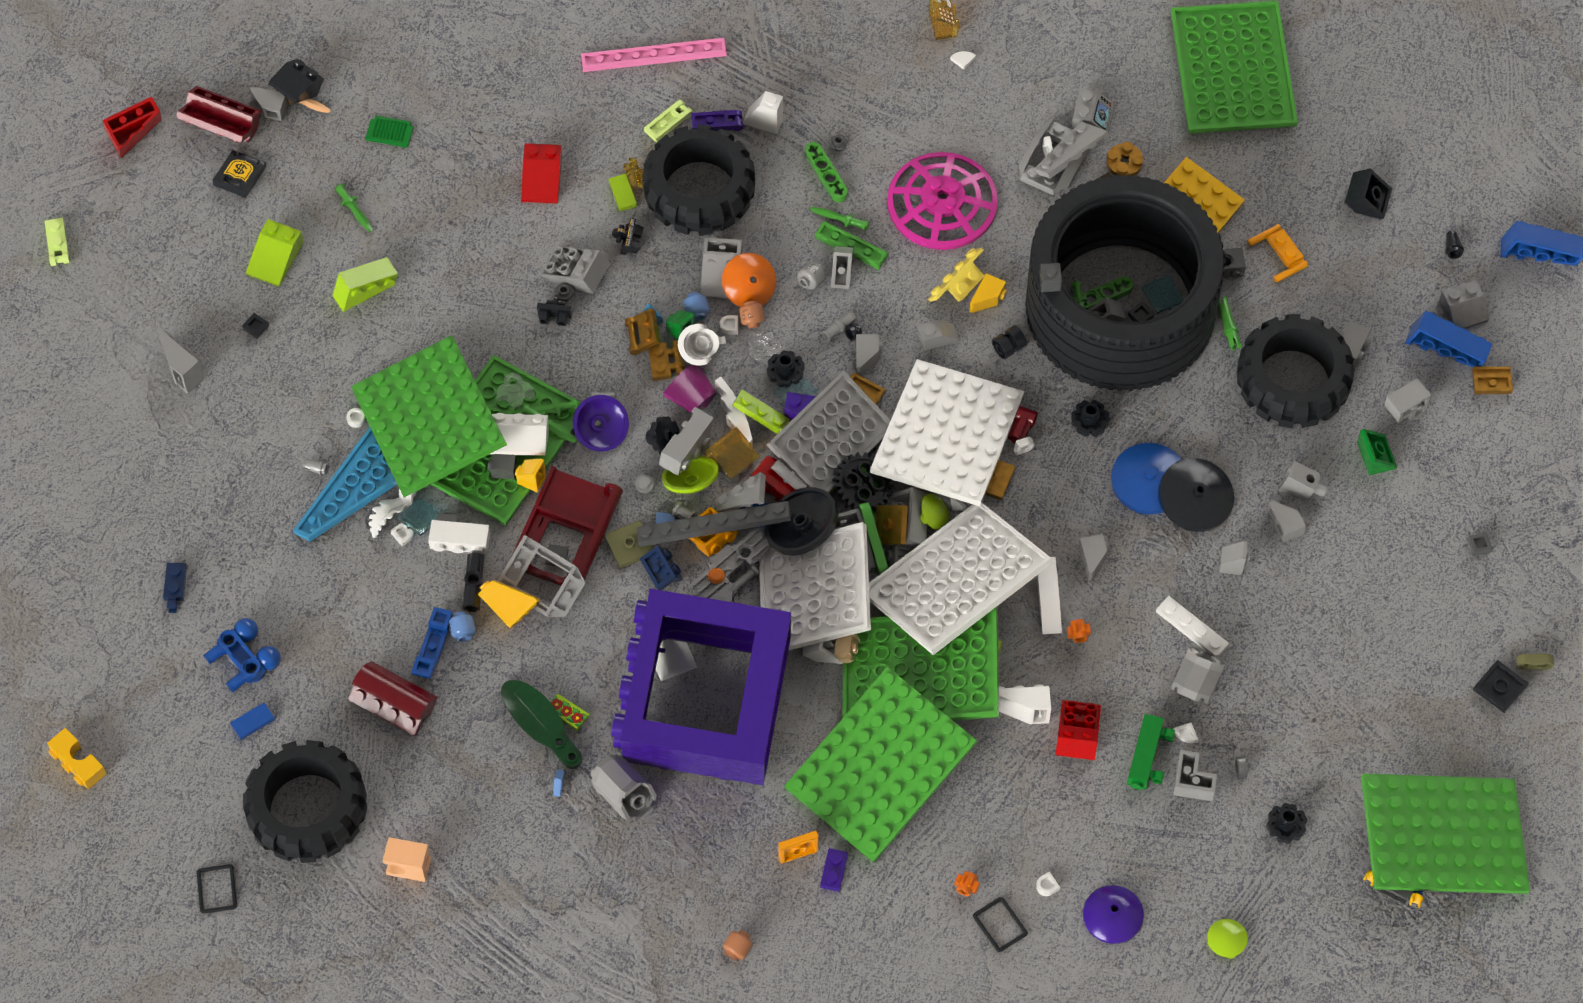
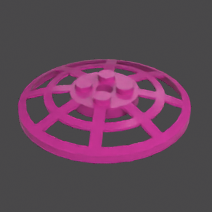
[887,152,998,250]

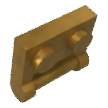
[625,308,661,355]

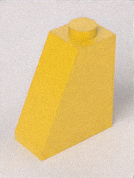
[478,580,541,628]

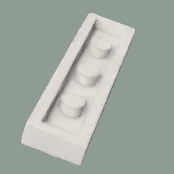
[1156,596,1229,656]

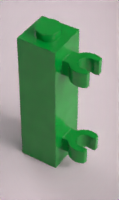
[1127,714,1175,790]

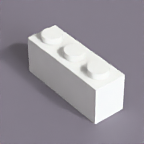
[428,520,490,554]

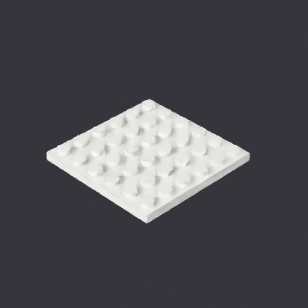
[759,522,871,650]

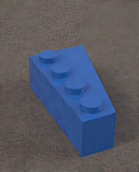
[1500,221,1583,265]
[1405,310,1492,367]

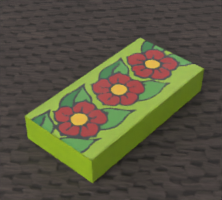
[550,693,589,732]

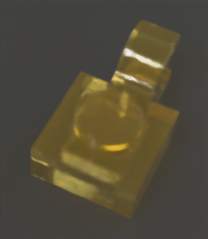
[623,158,644,188]

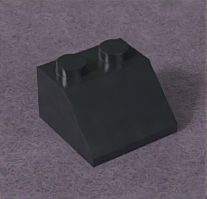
[268,59,324,103]
[1344,168,1392,219]

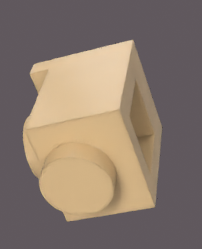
[835,634,860,663]

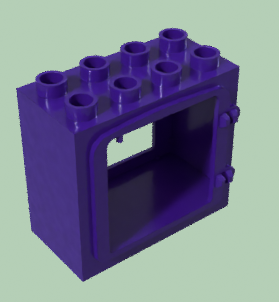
[611,589,791,786]

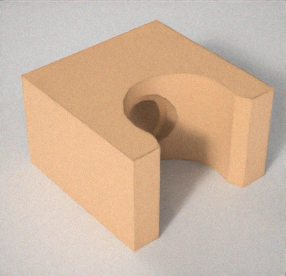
[383,837,431,882]

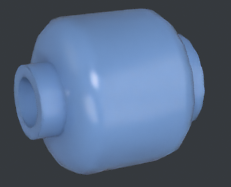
[683,292,710,321]
[449,611,476,642]

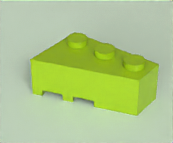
[332,257,398,312]

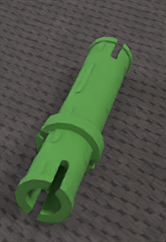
[1218,297,1242,350]

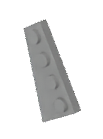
[1034,121,1110,179]

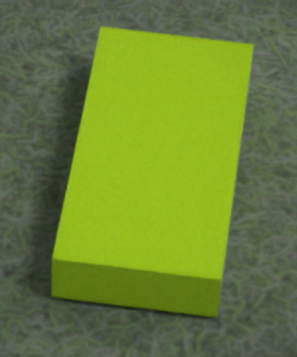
[608,174,637,212]

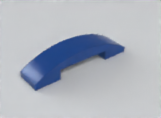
[411,607,453,679]

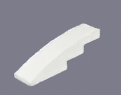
[715,377,753,450]
[1037,557,1062,635]

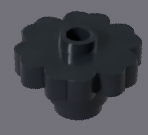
[767,350,805,388]
[1071,400,1110,437]
[646,416,680,455]
[1266,803,1308,844]

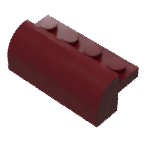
[176,86,261,143]
[348,661,438,736]

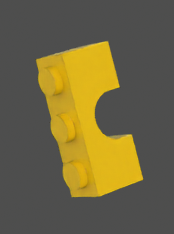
[47,728,106,790]

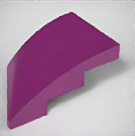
[663,364,716,413]

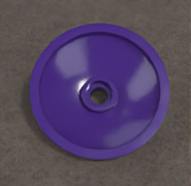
[573,395,629,452]
[1083,885,1144,944]

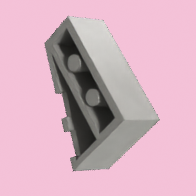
[659,407,714,475]

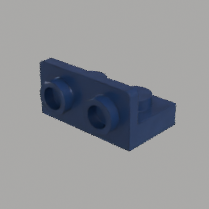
[640,545,683,590]

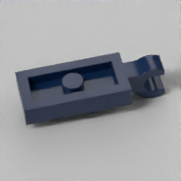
[163,563,187,613]

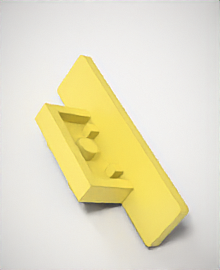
[928,248,984,302]

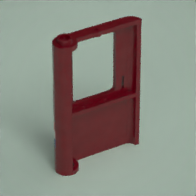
[511,466,623,586]

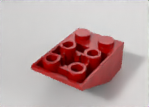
[1055,700,1101,760]

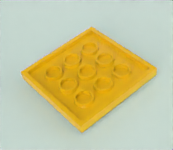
[1164,157,1245,233]

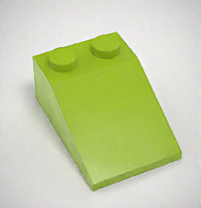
[246,219,304,287]

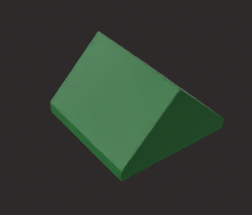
[1357,429,1397,475]

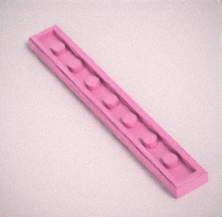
[581,38,727,72]

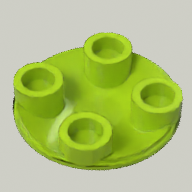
[920,493,949,530]
[1207,919,1248,959]

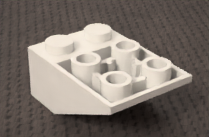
[999,684,1051,724]

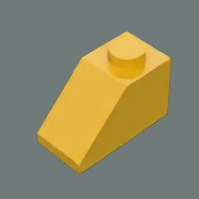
[969,273,1008,313]
[515,459,546,493]

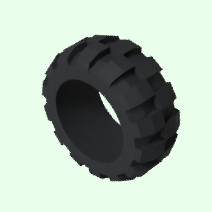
[642,124,755,236]
[1236,314,1355,428]
[243,740,367,863]

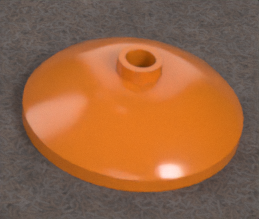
[722,253,776,307]

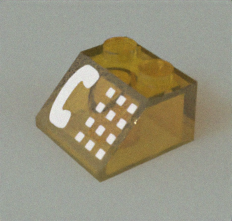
[929,0,960,40]

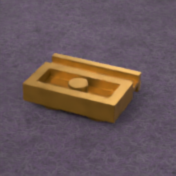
[1472,366,1513,394]

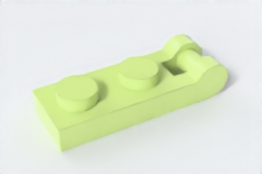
[644,100,694,143]
[45,218,70,266]

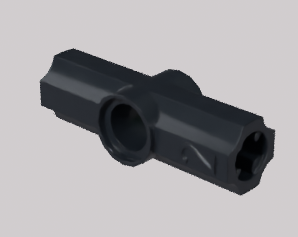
[463,552,485,612]

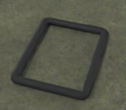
[197,864,237,913]
[973,897,1028,952]

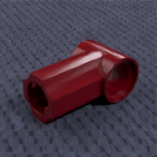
[1008,405,1038,443]

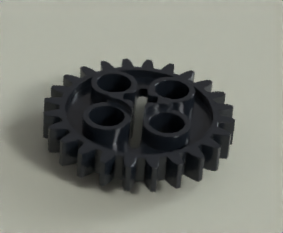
[832,452,894,512]

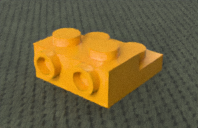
[688,507,738,557]

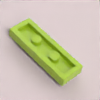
[732,389,790,434]

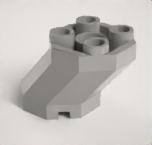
[1171,647,1226,704]
[591,755,657,822]

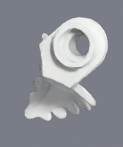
[369,489,416,538]

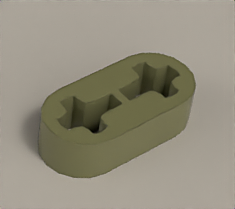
[1516,654,1554,670]

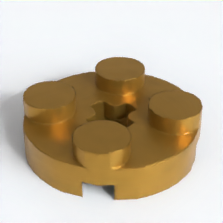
[1107,142,1143,176]

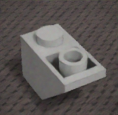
[250,86,288,121]
[1342,321,1372,368]
[1219,541,1251,575]

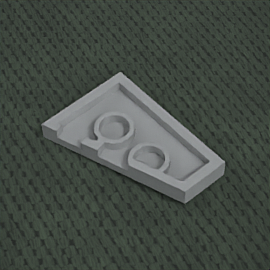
[717,472,766,513]

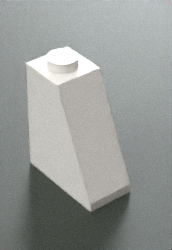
[743,91,783,134]

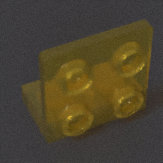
[703,426,759,479]

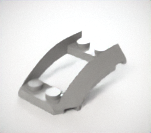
[1018,117,1090,195]
[497,535,586,617]

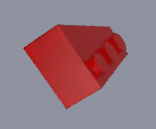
[102,96,162,158]
[747,455,796,502]

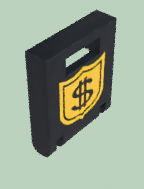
[213,150,266,198]

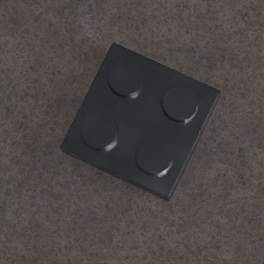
[1473,660,1529,713]

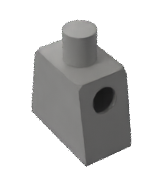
[1278,461,1327,500]

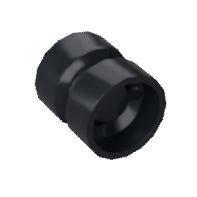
[992,325,1027,360]

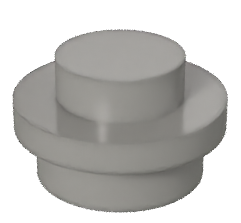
[635,475,654,494]

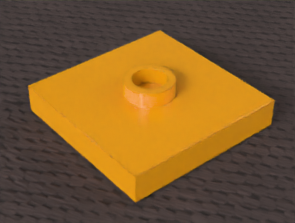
[778,831,819,864]

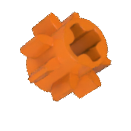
[1067,619,1091,643]
[954,871,980,896]

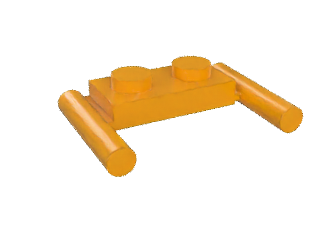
[1247,224,1308,283]

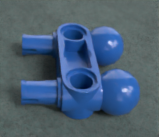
[203,618,281,693]

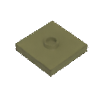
[604,520,653,569]

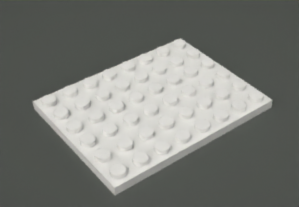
[870,359,1025,506]
[869,503,1053,655]

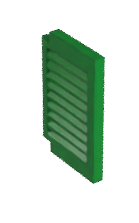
[365,115,414,148]

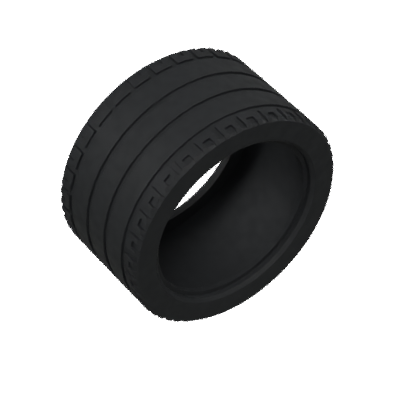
[1025,175,1225,391]

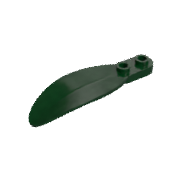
[501,680,582,769]

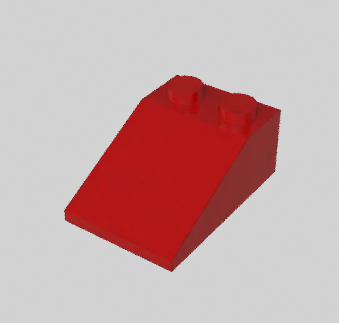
[521,143,563,204]

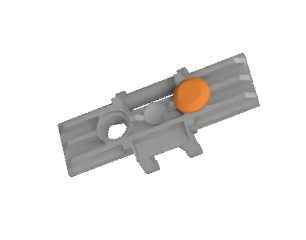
[688,527,773,598]

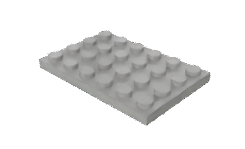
[766,370,891,492]

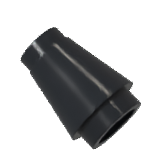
[1445,231,1464,259]

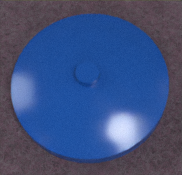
[1111,443,1182,515]

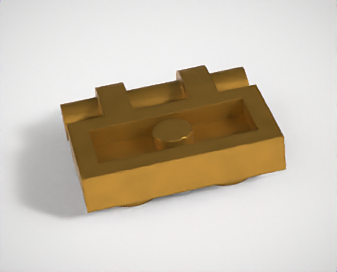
[648,340,685,381]

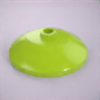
[662,456,719,494]

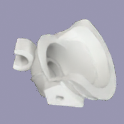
[678,324,726,365]

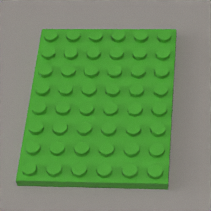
[1170,0,1298,134]
[351,335,507,497]
[430,355,581,526]
[843,607,999,721]
[784,667,977,863]
[1361,773,1530,894]

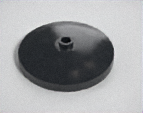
[1158,458,1234,532]
[765,487,838,556]

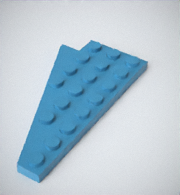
[293,427,397,542]

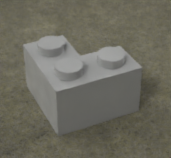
[1384,378,1431,422]
[1173,750,1217,801]

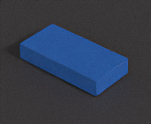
[230,703,275,740]

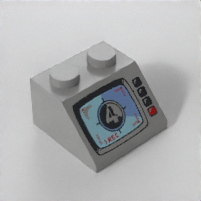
[1072,87,1115,131]

